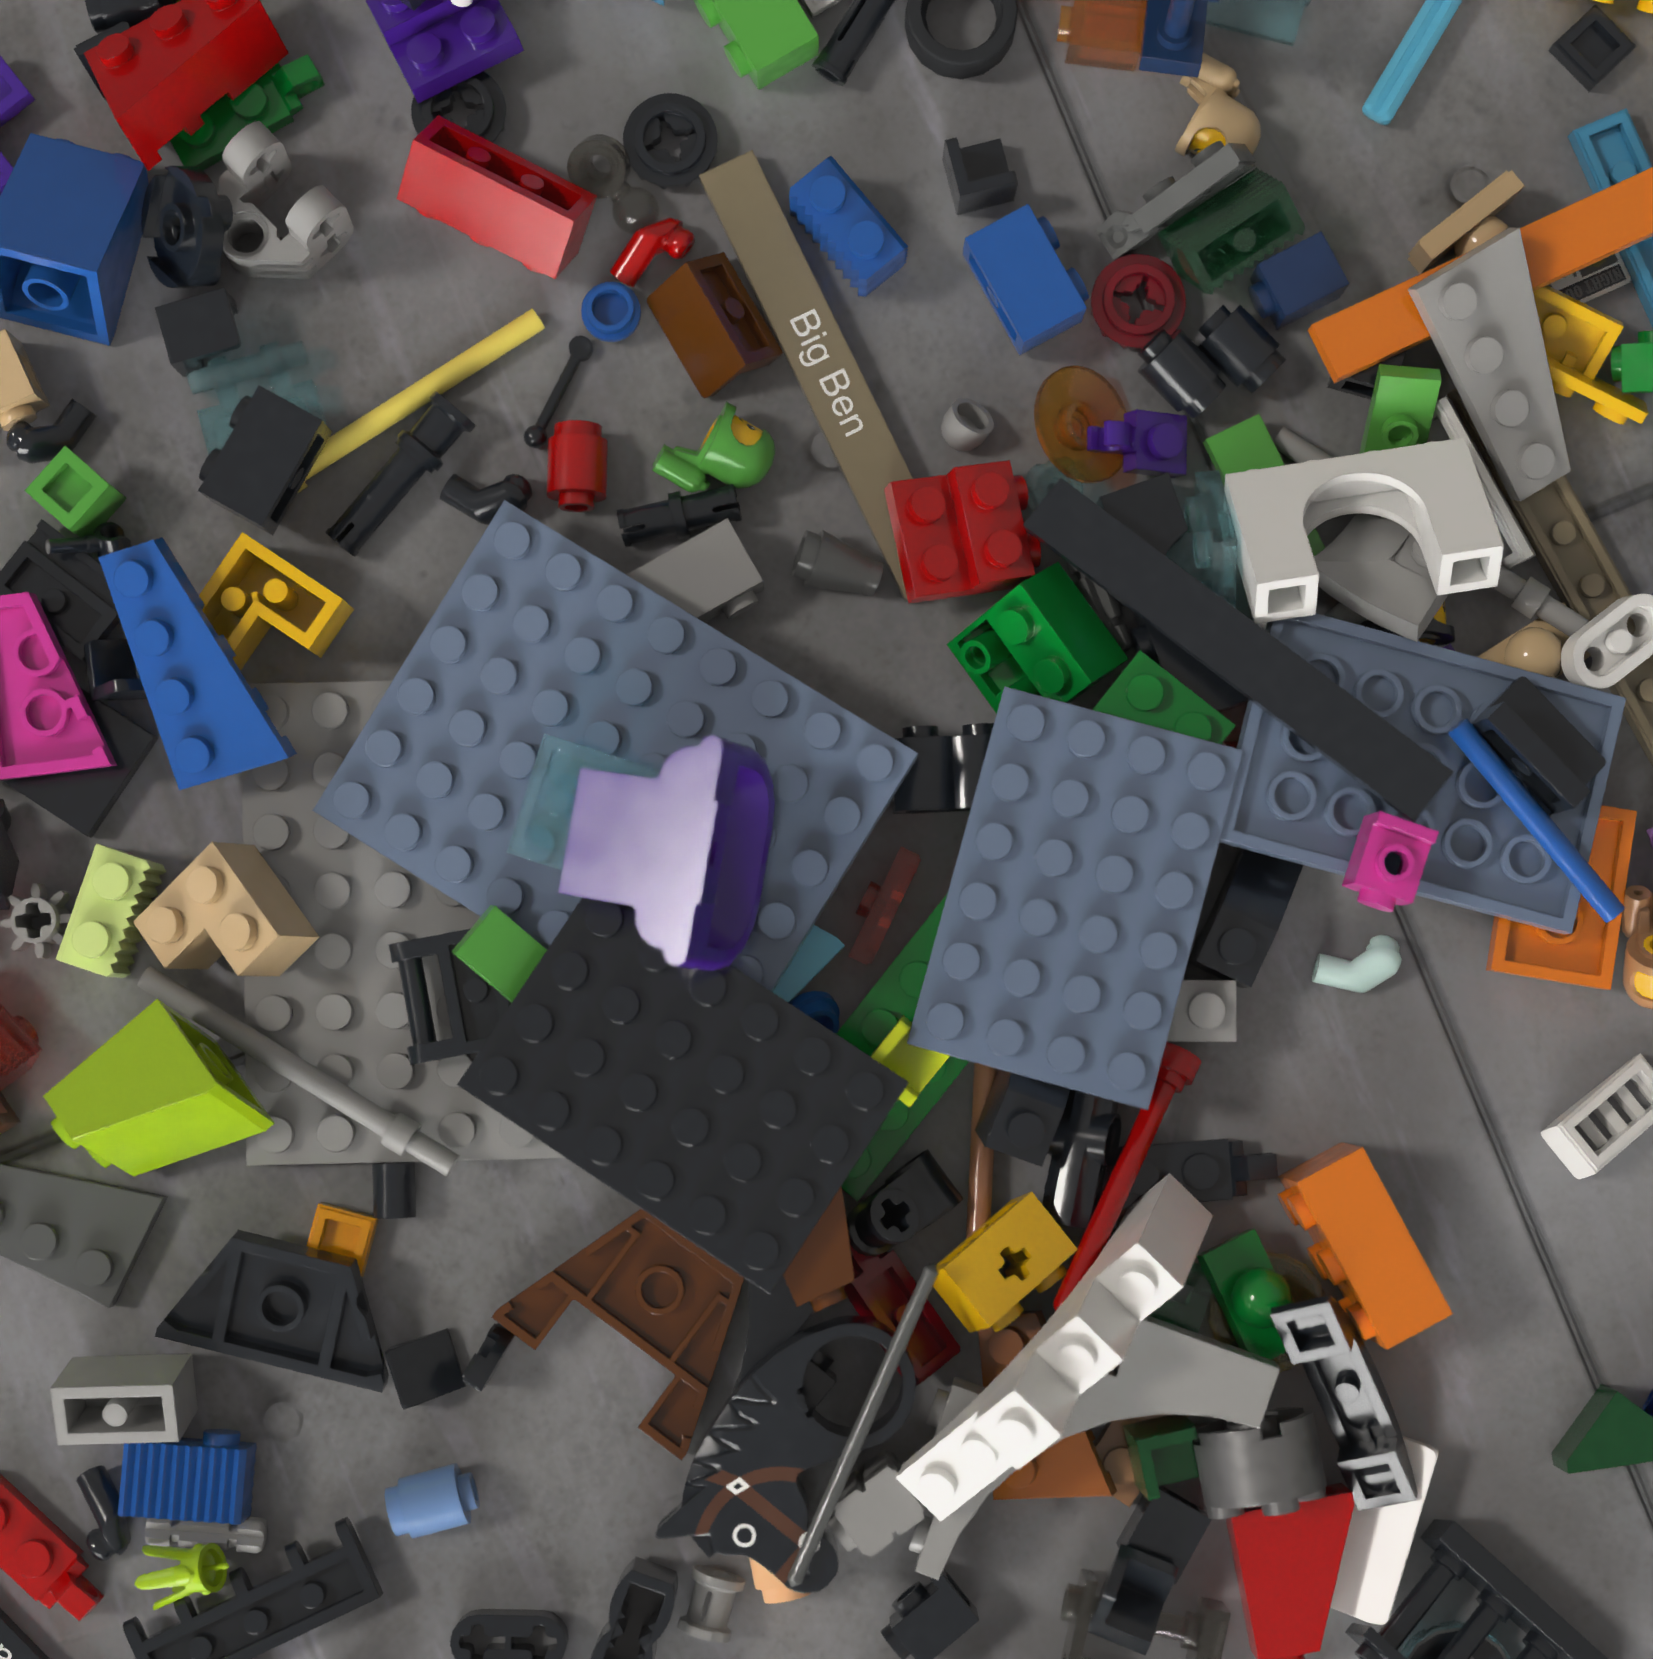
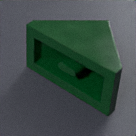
[1552,1384,1653,1474]

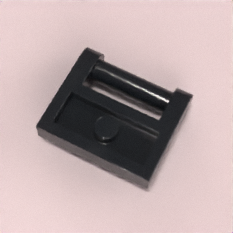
[389,929,511,1065]

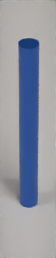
[1448,718,1625,923]

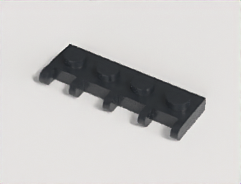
[123,1517,383,1659]

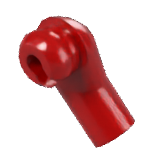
[610,217,695,288]

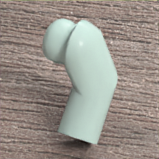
[1312,935,1402,993]

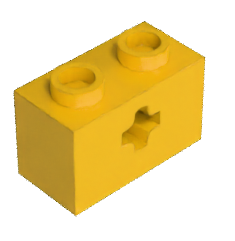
[933,1191,1078,1333]

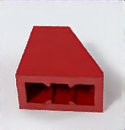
[1226,1482,1354,1659]

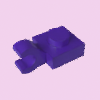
[1087,409,1187,478]

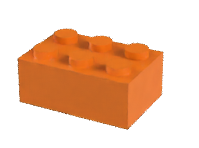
[1277,1142,1453,1350]

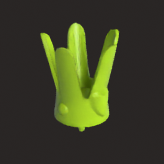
[134,1543,229,1610]

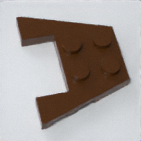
[491,1209,745,1461]

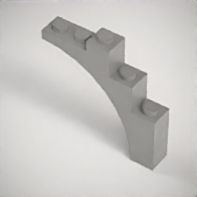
[908,1316,1280,1580]

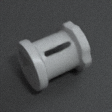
[677,1565,746,1643]

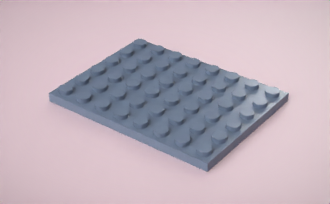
[312,500,919,992]

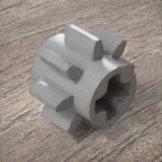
[0,883,71,959]

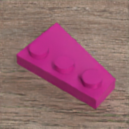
[0,592,117,781]

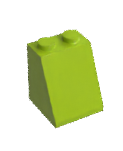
[43,998,275,1177]

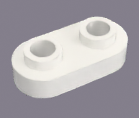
[1561,594,1653,689]

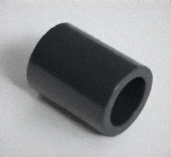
[372,1162,416,1219]

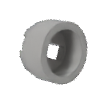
[941,398,994,451]

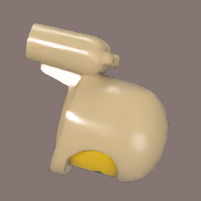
[1175,53,1261,157]

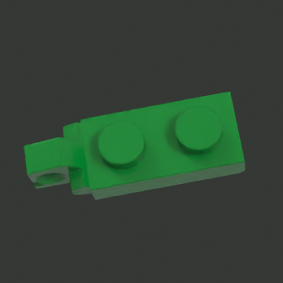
[170,54,325,170]

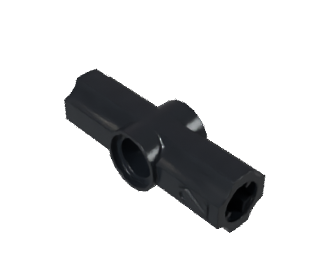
[1042,1089,1122,1229]

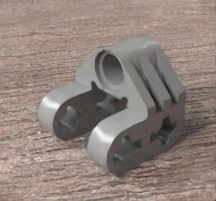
[218,121,354,279]

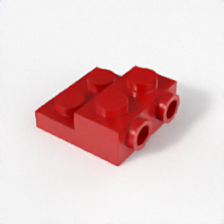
[884,460,1041,604]

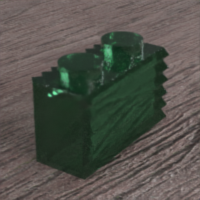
[1158,167,1305,295]

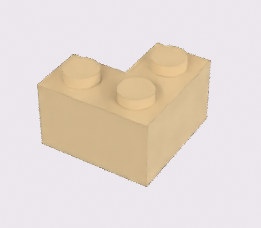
[133,842,319,976]

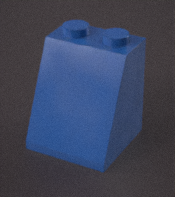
[0,133,149,346]

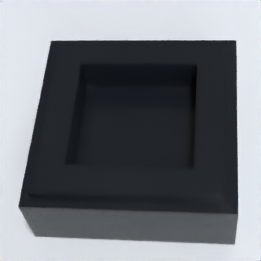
[1548,4,1636,92]

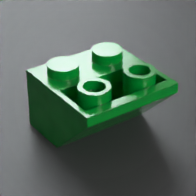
[946,562,1129,714]

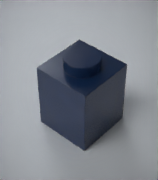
[1248,231,1349,330]

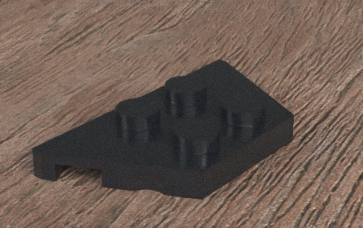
[155,1230,389,1393]

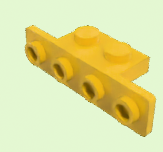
[1533,285,1648,424]

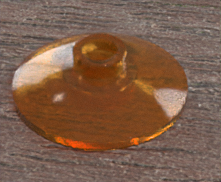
[1034,365,1127,484]

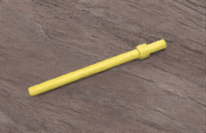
[298,308,545,493]

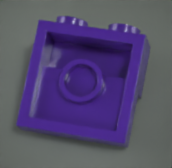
[365,0,524,103]

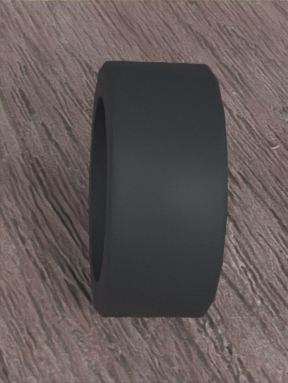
[904,0,1018,79]

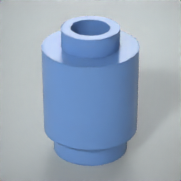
[385,1463,480,1539]

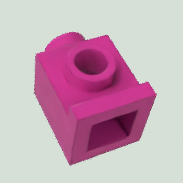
[1342,811,1439,912]

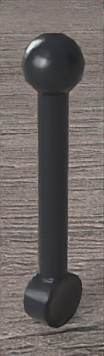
[524,336,593,448]

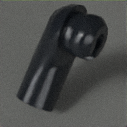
[6,399,97,464]

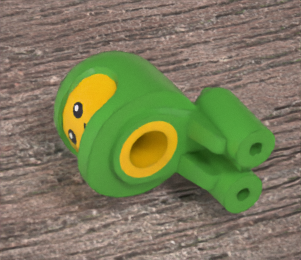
[652,401,775,493]

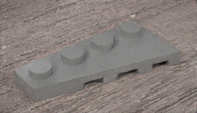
[1407,227,1571,502]

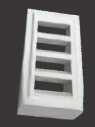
[1541,1053,1653,1179]

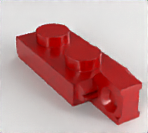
[0,1473,105,1621]

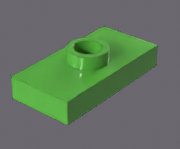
[1359,364,1442,454]

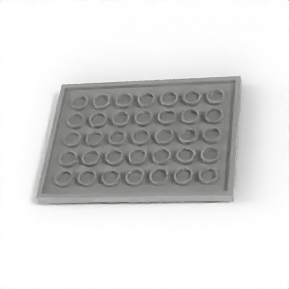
[242,680,565,1166]

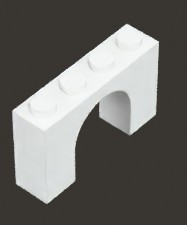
[1223,437,1504,624]

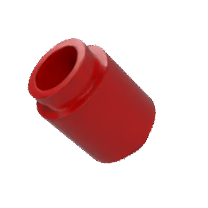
[547,420,608,512]

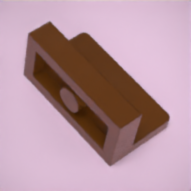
[647,252,783,398]

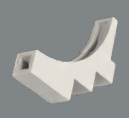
[896,1173,1213,1521]

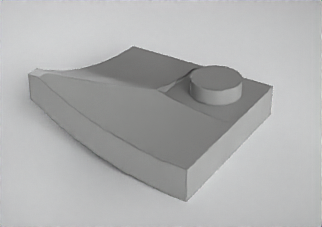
[1314,514,1449,642]

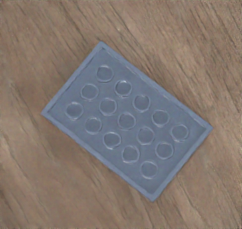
[1219,613,1626,935]
[907,686,1244,1110]

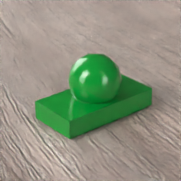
[1196,1229,1293,1359]

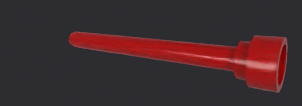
[1053,1042,1202,1312]

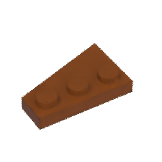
[978,1310,1118,1500]

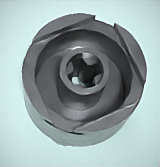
[1193,1407,1327,1520]

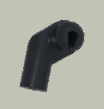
[440,474,532,525]
[76,1465,131,1561]

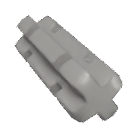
[145,1517,268,1553]

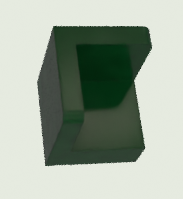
[1123,1414,1199,1501]

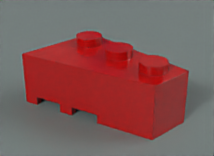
[84,0,289,171]

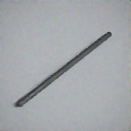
[787,1263,939,1587]

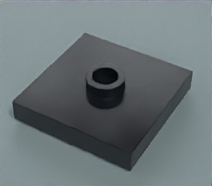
[3,687,158,838]

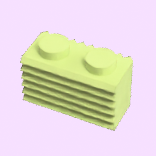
[56,844,166,978]

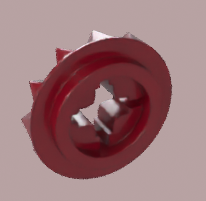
[1091,254,1186,349]

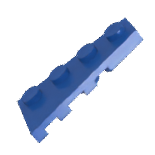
[98,537,297,790]

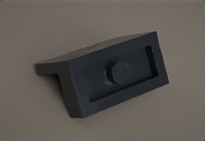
[1472,676,1606,814]

